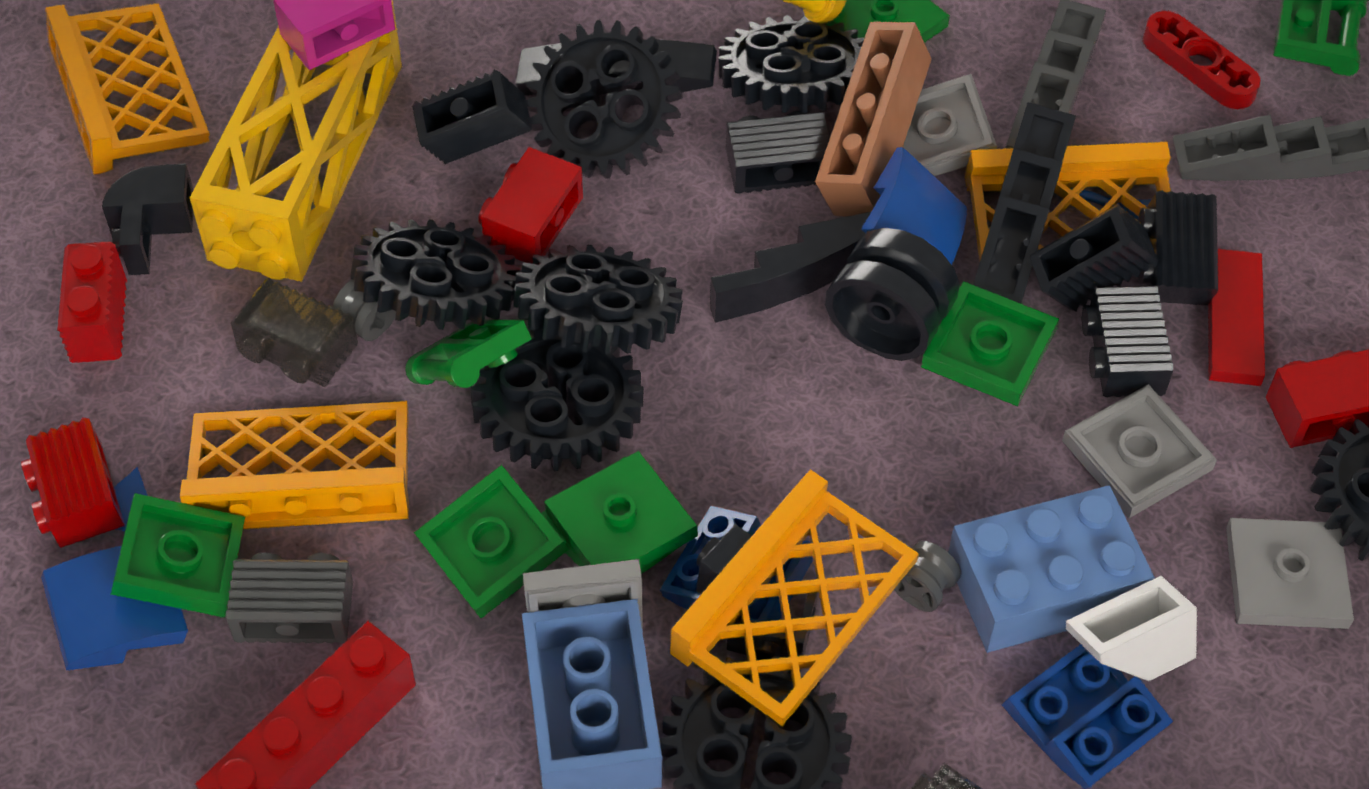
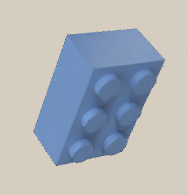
[948,485,1155,653]
[522,599,662,789]

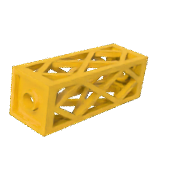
[190,0,402,282]

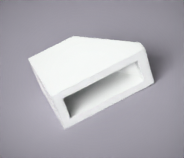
[1066,576,1197,681]

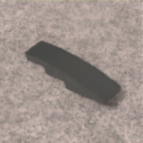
[1006,0,1106,149]
[1173,115,1369,181]

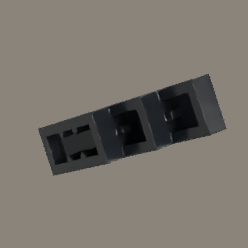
[515,39,717,95]
[973,102,1076,304]
[710,212,871,323]

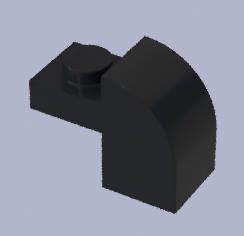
[102,163,194,275]

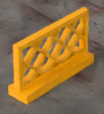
[45,3,209,175]
[964,142,1171,267]
[180,401,409,529]
[670,469,919,726]

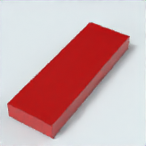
[1208,249,1265,386]

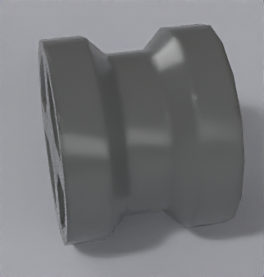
[332,279,396,341]
[894,541,962,612]

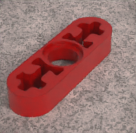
[1143,11,1261,109]

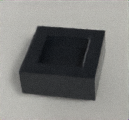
[696,524,752,594]

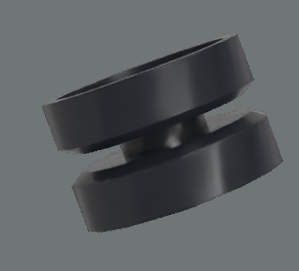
[825,228,960,361]

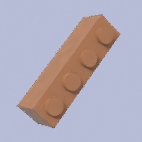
[815,22,932,216]

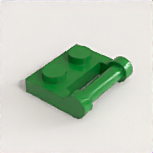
[1273,0,1368,76]
[405,319,532,388]

